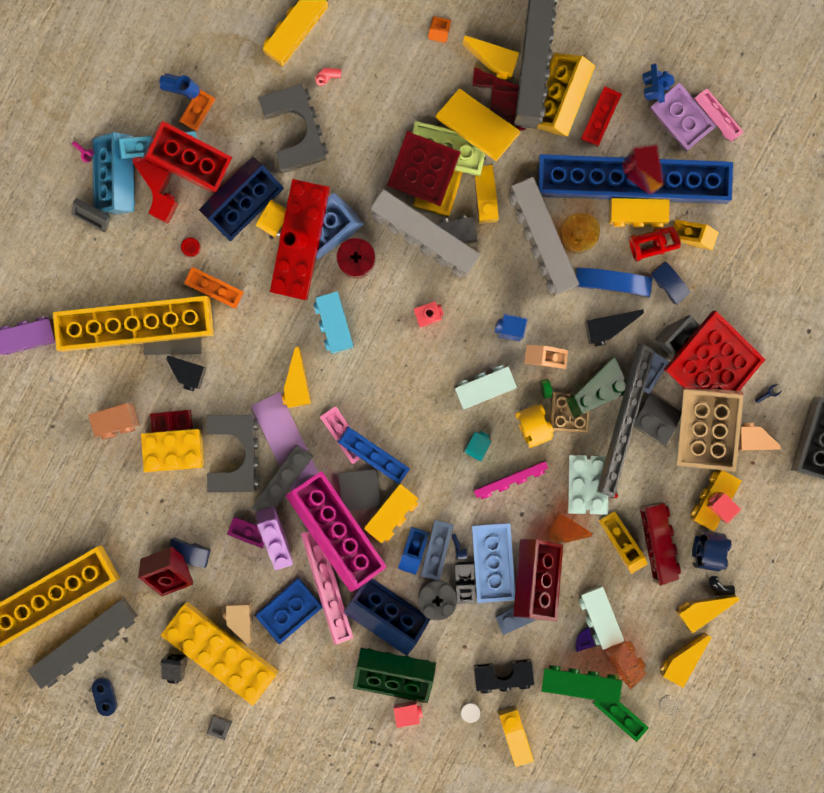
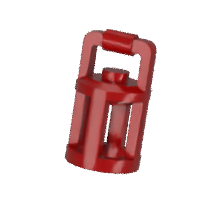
[629,226,681,262]

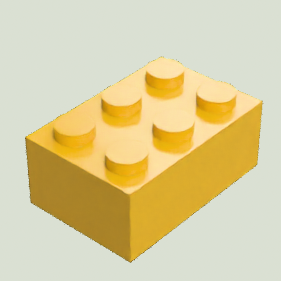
[141,429,205,472]

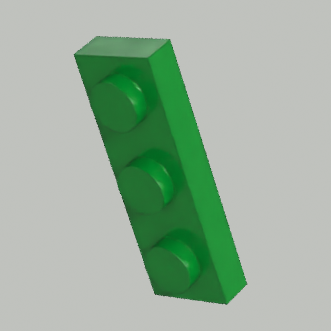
[592,700,649,742]

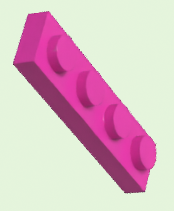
[473,461,548,500]

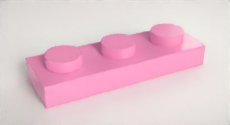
[694,89,743,142]
[320,406,361,464]

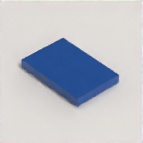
[255,578,323,645]

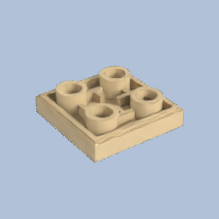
[550,392,590,433]

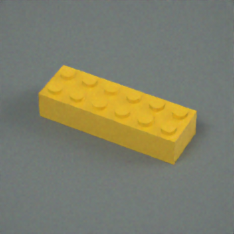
[160,602,278,706]

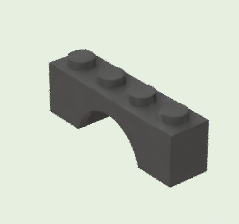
[251,445,314,512]

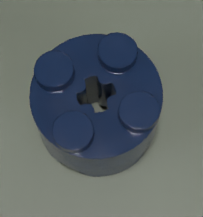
[692,530,732,572]

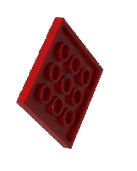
[663,310,766,391]

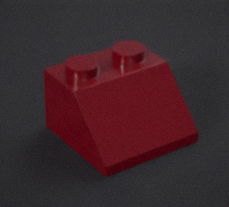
[138,546,193,596]

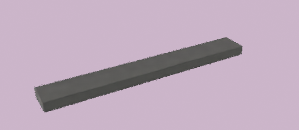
[597,344,655,498]

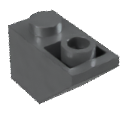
[436,215,477,244]

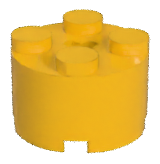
[515,404,554,448]

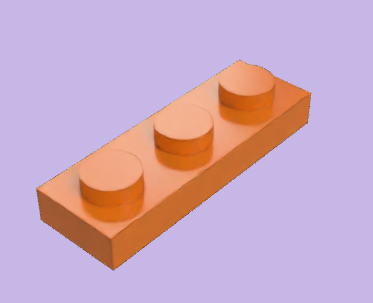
[184,267,244,309]

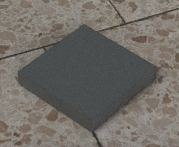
[338,469,381,511]

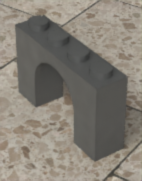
[258,84,328,174]
[206,415,259,493]

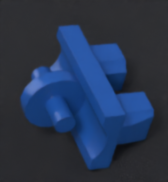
[642,63,675,103]

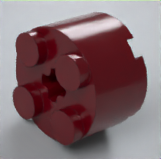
[336,238,376,279]

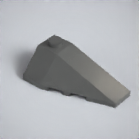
[654,315,700,358]

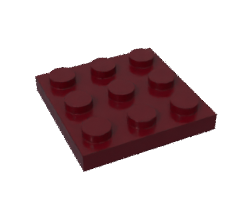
[387,131,462,207]

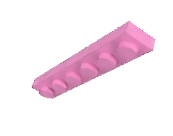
[300,531,353,644]

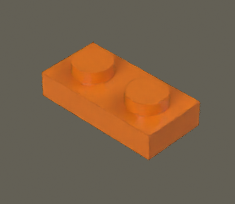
[179,90,216,132]

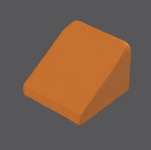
[428,16,451,43]

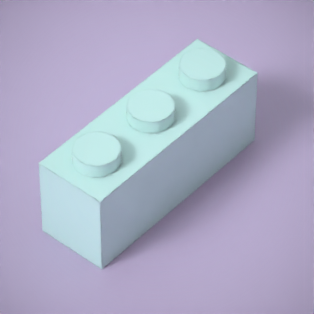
[455,365,517,410]
[578,585,624,649]

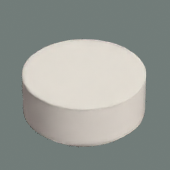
[461,702,480,723]

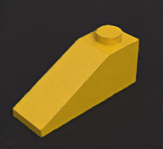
[463,36,519,80]
[474,165,499,224]
[281,347,312,408]
[599,511,647,574]
[676,595,740,633]
[660,633,712,688]
[498,705,534,767]

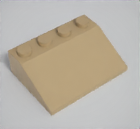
[677,389,744,471]

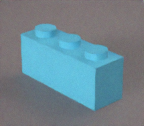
[313,291,354,354]

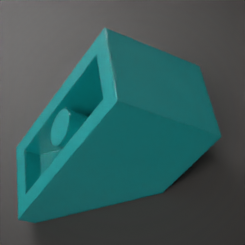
[463,431,492,462]

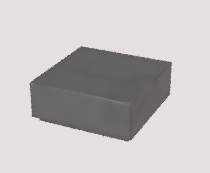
[207,714,232,741]

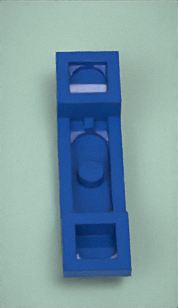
[576,267,653,297]

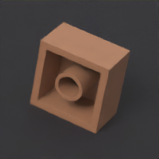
[88,403,140,440]

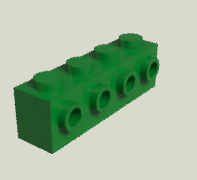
[541,665,623,704]

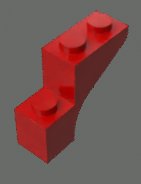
[132,157,179,224]

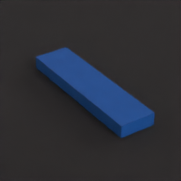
[337,426,410,484]

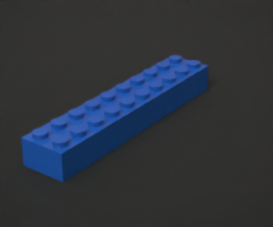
[537,154,733,204]

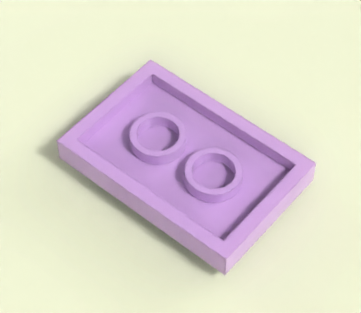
[649,83,716,152]

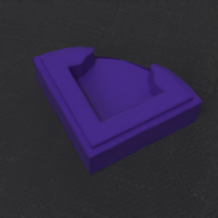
[575,627,595,652]

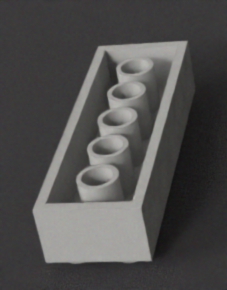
[508,177,579,297]
[370,189,480,278]

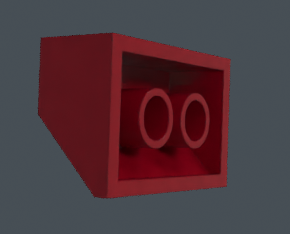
[622,144,664,195]

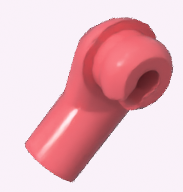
[315,68,341,86]

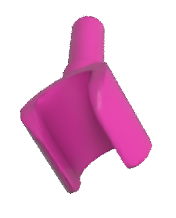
[72,141,95,162]

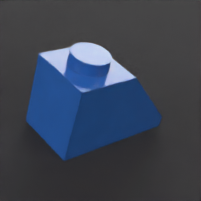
[398,527,429,575]

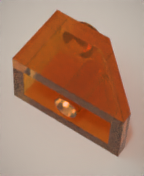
[546,512,593,543]

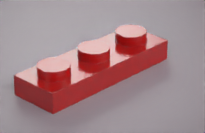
[581,87,622,147]

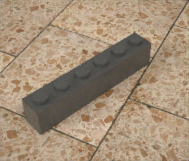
[27,598,138,689]

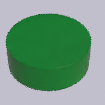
[540,379,552,399]

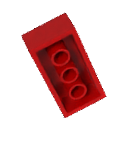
[142,121,232,193]

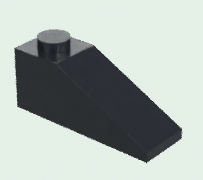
[585,309,644,347]

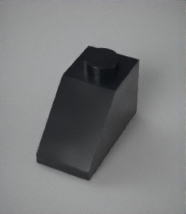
[166,355,207,392]
[161,653,187,684]

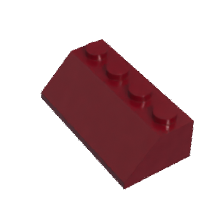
[639,502,681,586]
[513,539,564,622]

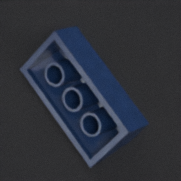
[199,156,284,242]
[343,578,431,656]

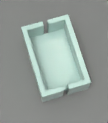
[568,455,609,515]

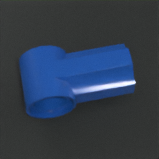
[159,73,200,99]

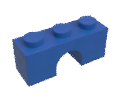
[494,314,527,342]

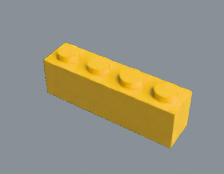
[263,0,328,67]

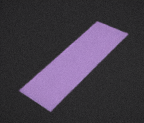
[251,392,318,491]

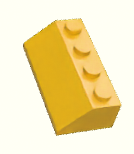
[537,53,595,136]

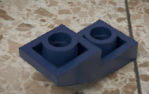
[651,261,691,304]
[169,537,211,568]

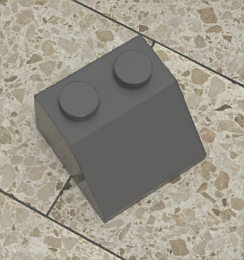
[634,393,682,445]

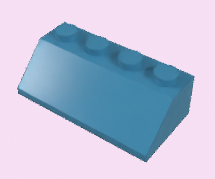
[92,132,135,214]

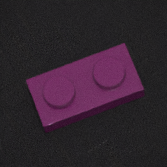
[227,516,265,549]

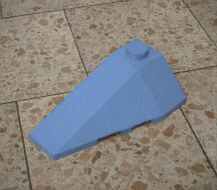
[316,193,364,261]

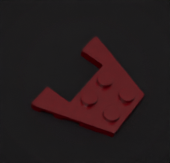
[472,67,526,131]

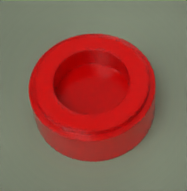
[181,237,201,257]

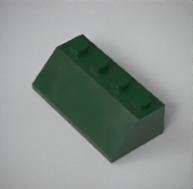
[353,648,436,703]

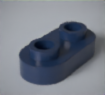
[91,677,117,716]

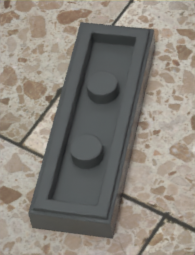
[143,337,202,355]

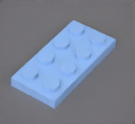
[472,523,515,603]

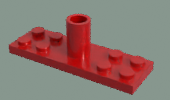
[270,179,330,300]

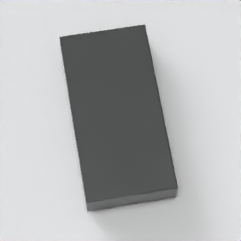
[71,198,110,232]

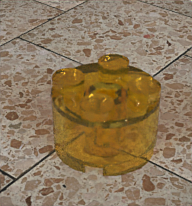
[559,213,600,254]

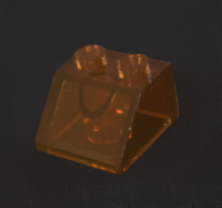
[604,639,647,689]

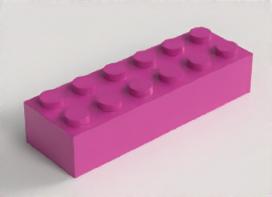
[286,471,387,592]

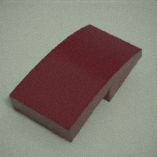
[150,410,193,433]

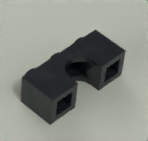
[473,659,534,694]

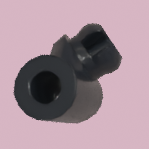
[708,576,735,595]

